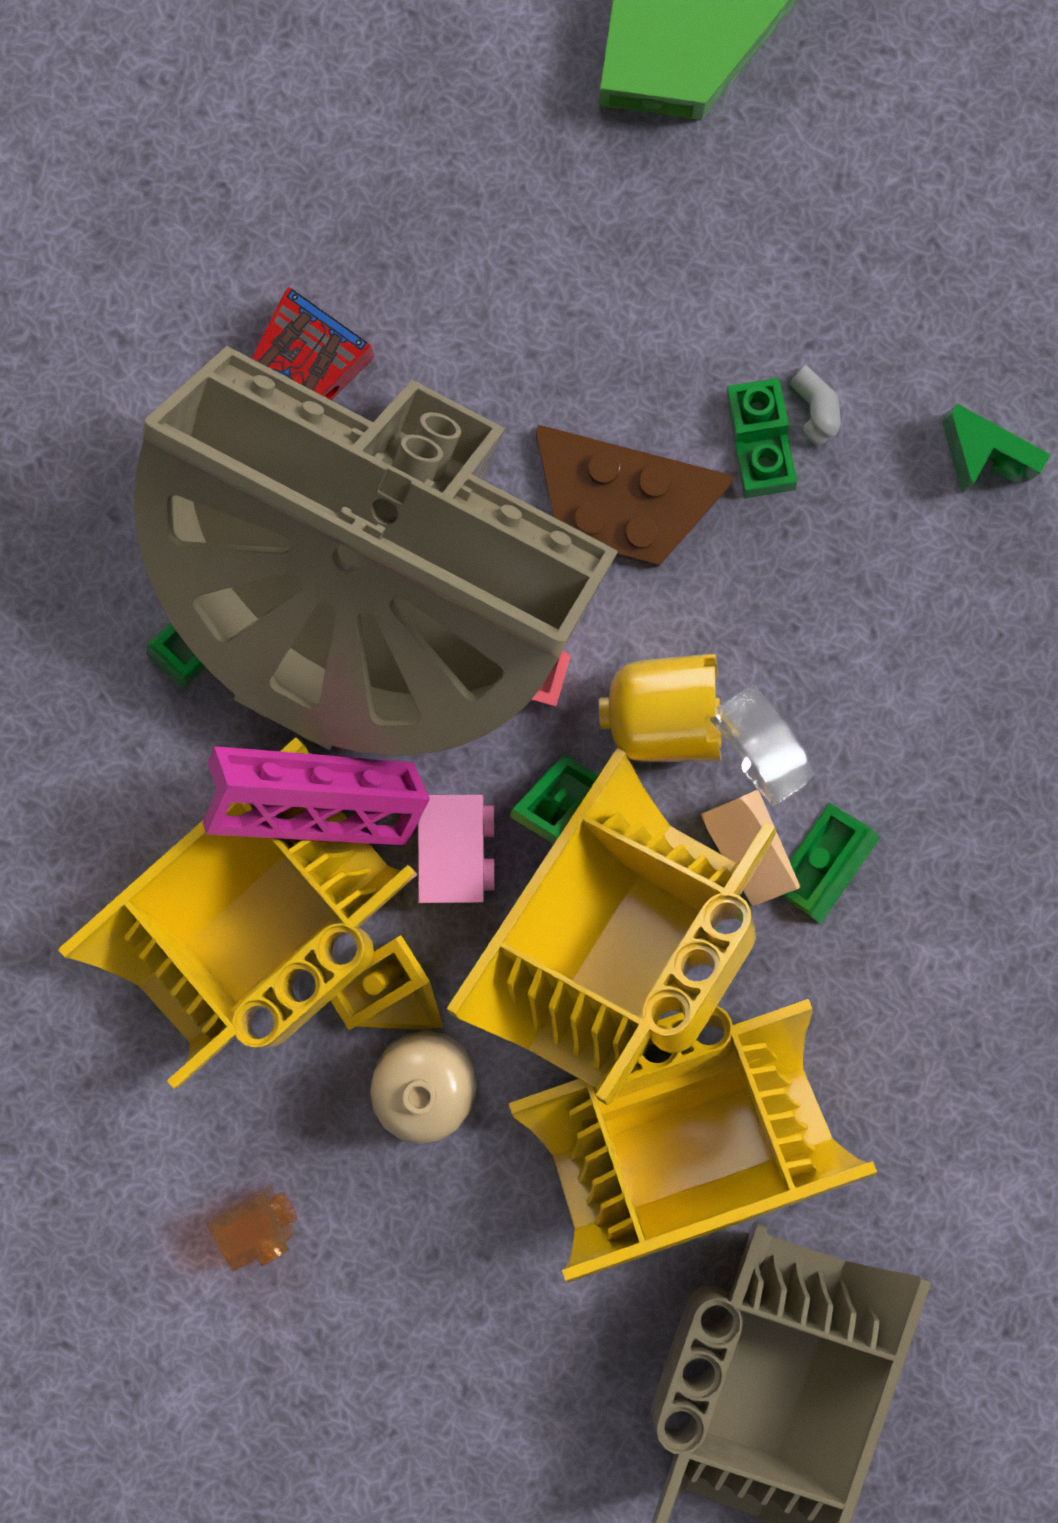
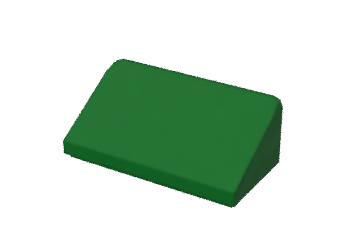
[781,802,880,924]

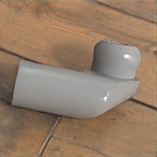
[788,365,841,445]

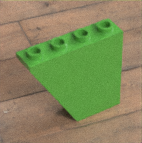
[599,0,798,120]

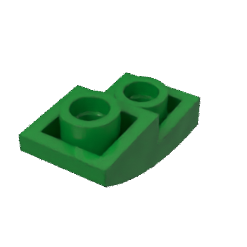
[727,378,797,499]

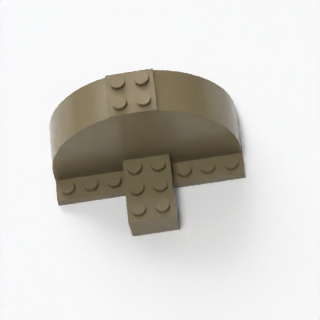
[134,346,618,755]

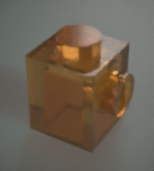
[207,1184,297,1272]

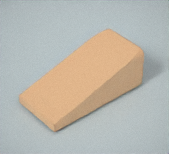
[701,790,800,907]

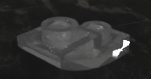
[710,684,815,807]

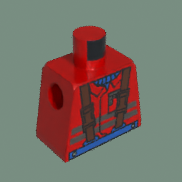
[252,287,375,400]

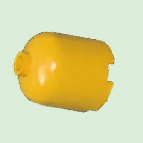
[599,654,722,762]

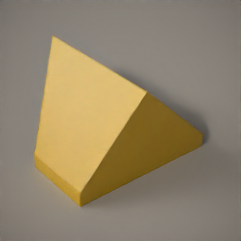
[330,935,443,1030]

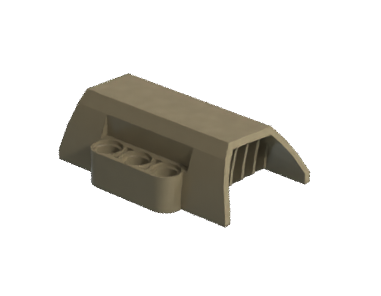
[650,1221,931,1523]

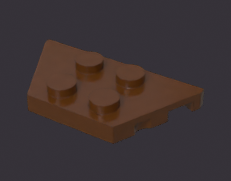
[536,424,734,567]

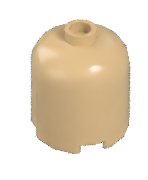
[370,1030,478,1144]

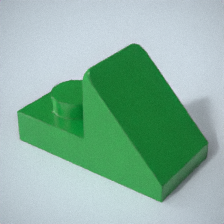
[942,404,1051,493]

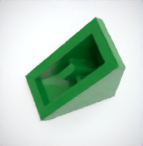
[510,754,598,844]

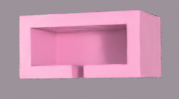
[418,795,495,903]

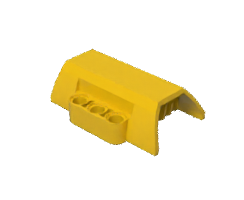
[58,737,417,1089]
[447,748,776,1105]
[508,999,877,1283]

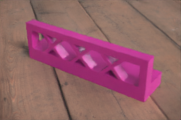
[202,746,430,845]

